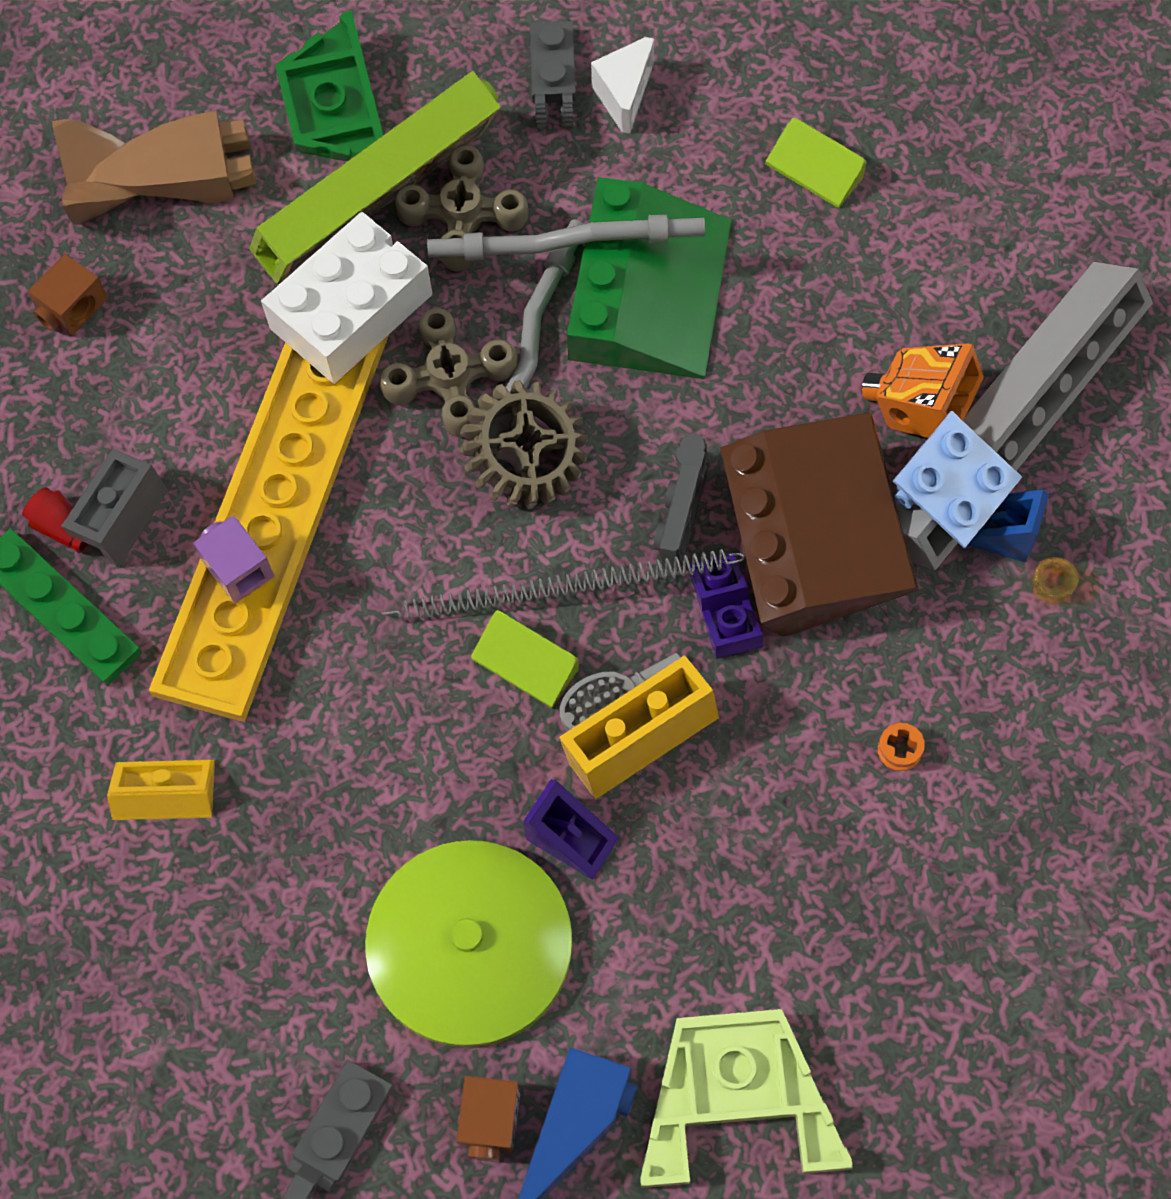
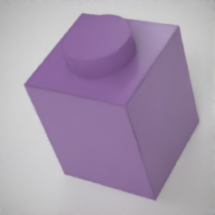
[193,515,275,604]

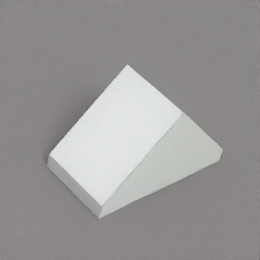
[591,37,654,134]

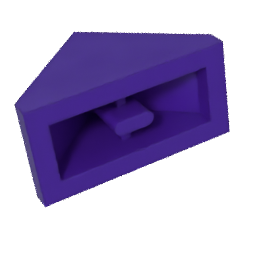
[523,779,619,880]

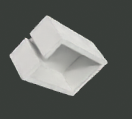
[261,212,433,384]

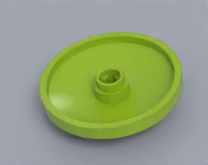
[365,840,572,1048]

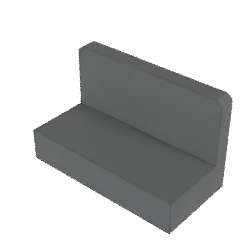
[61,448,168,567]

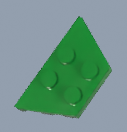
[275,10,383,162]

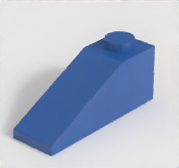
[518,1047,638,1199]

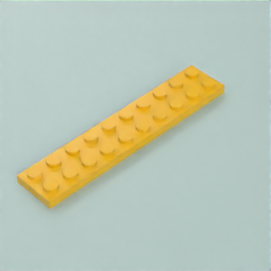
[148,335,389,723]

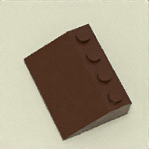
[720,413,919,637]

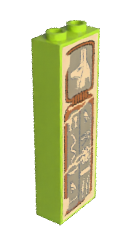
[249,71,501,284]

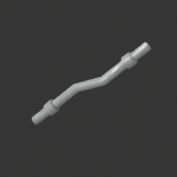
[427,214,705,261]
[489,220,583,439]

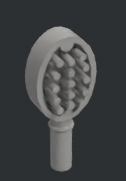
[560,653,680,731]

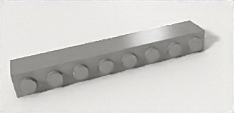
[895,262,1153,570]

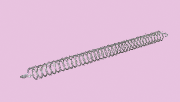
[382,549,745,622]

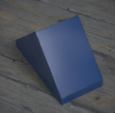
[968,489,1049,562]

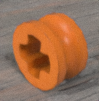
[878,722,925,771]

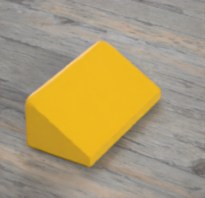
[107,760,215,820]

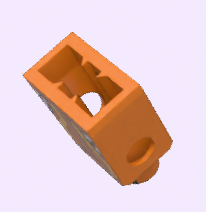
[862,343,984,438]

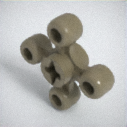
[394,145,529,272]
[380,308,517,438]

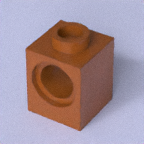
[27,253,108,337]

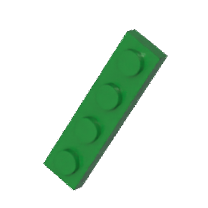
[0,528,142,686]

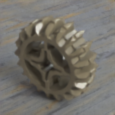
[460,380,588,509]

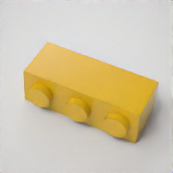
[559,655,719,800]

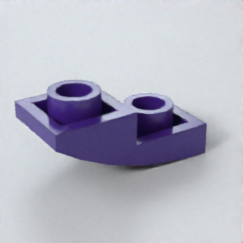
[688,552,764,659]

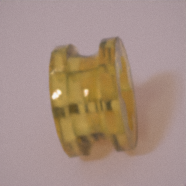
[1031,557,1079,605]

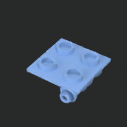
[893,411,1022,548]

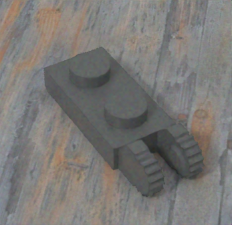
[530,21,576,129]
[654,433,709,571]

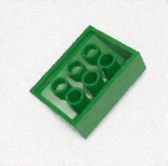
[567,177,731,379]

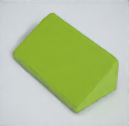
[765,117,866,208]
[471,610,579,708]

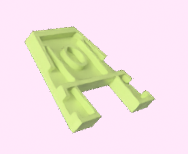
[641,1009,852,1188]

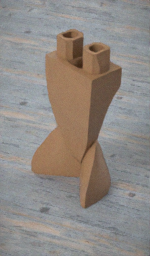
[52,111,257,225]

